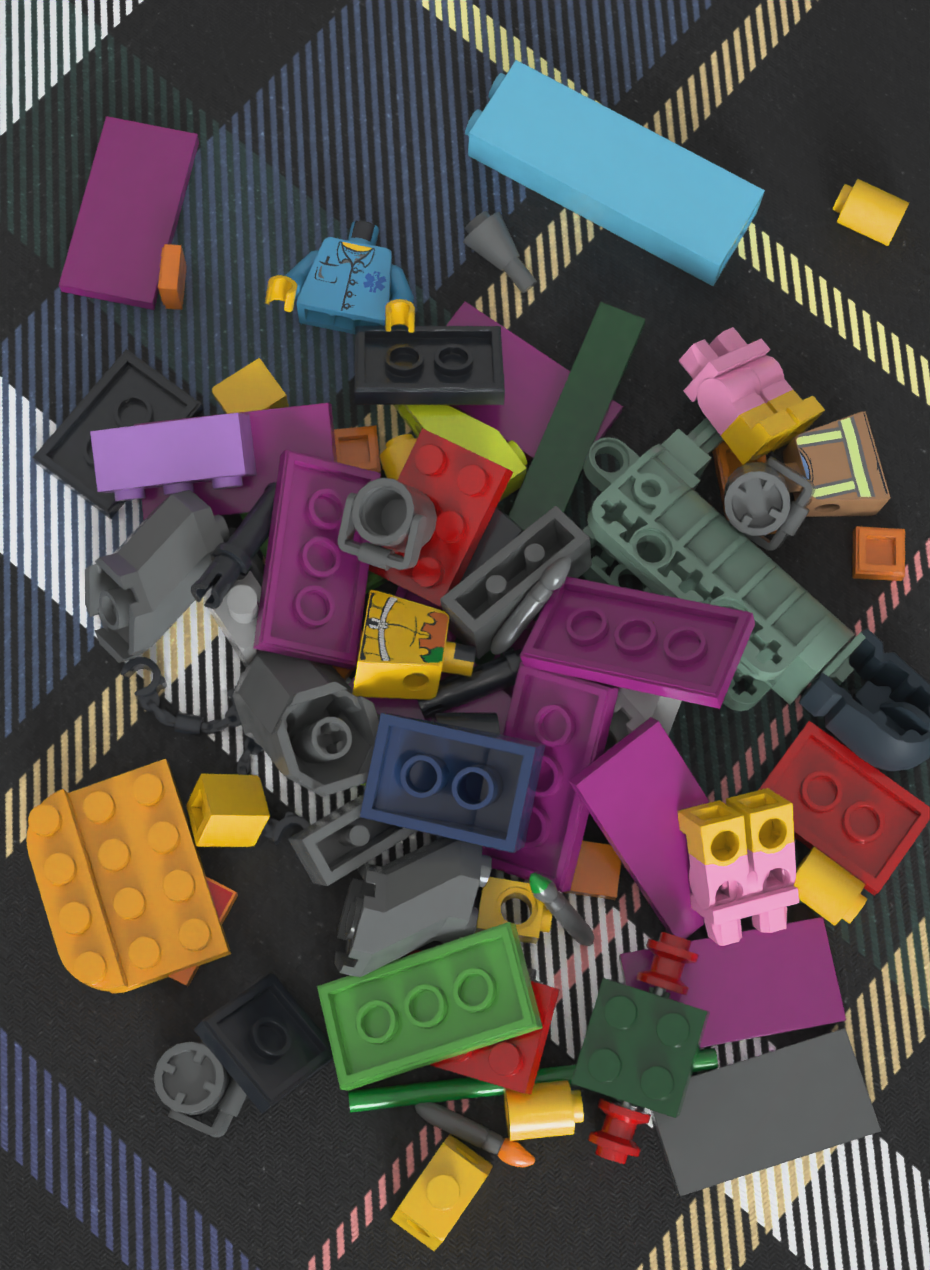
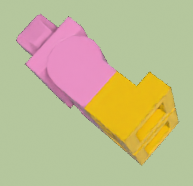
[679,327,825,465]
[677,788,799,946]

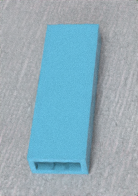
[465,60,765,286]

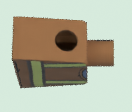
[783,411,891,517]

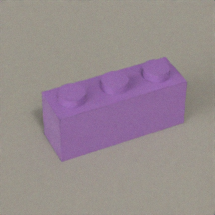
[90,412,257,501]

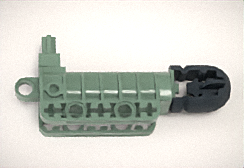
[582,417,930,771]

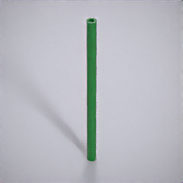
[348,1048,718,1113]

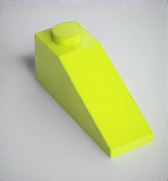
[393,405,528,502]

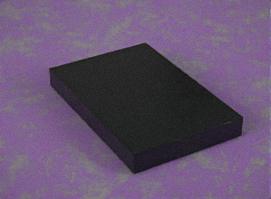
[355,326,505,405]
[32,349,203,519]

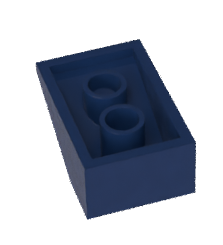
[360,713,546,853]

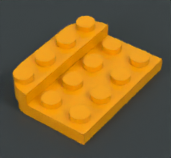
[26,759,231,993]

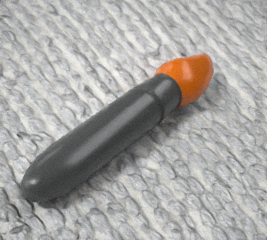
[415,1102,535,1167]

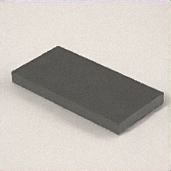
[650,1028,881,1196]

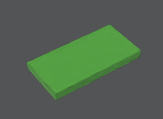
[317,922,543,1091]

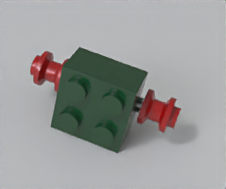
[571,932,710,1164]

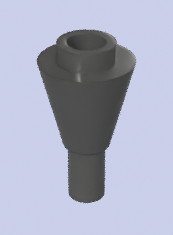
[463,211,537,293]

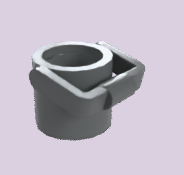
[724,456,815,550]
[338,478,437,570]
[154,1041,247,1138]

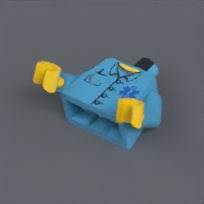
[265,221,415,334]

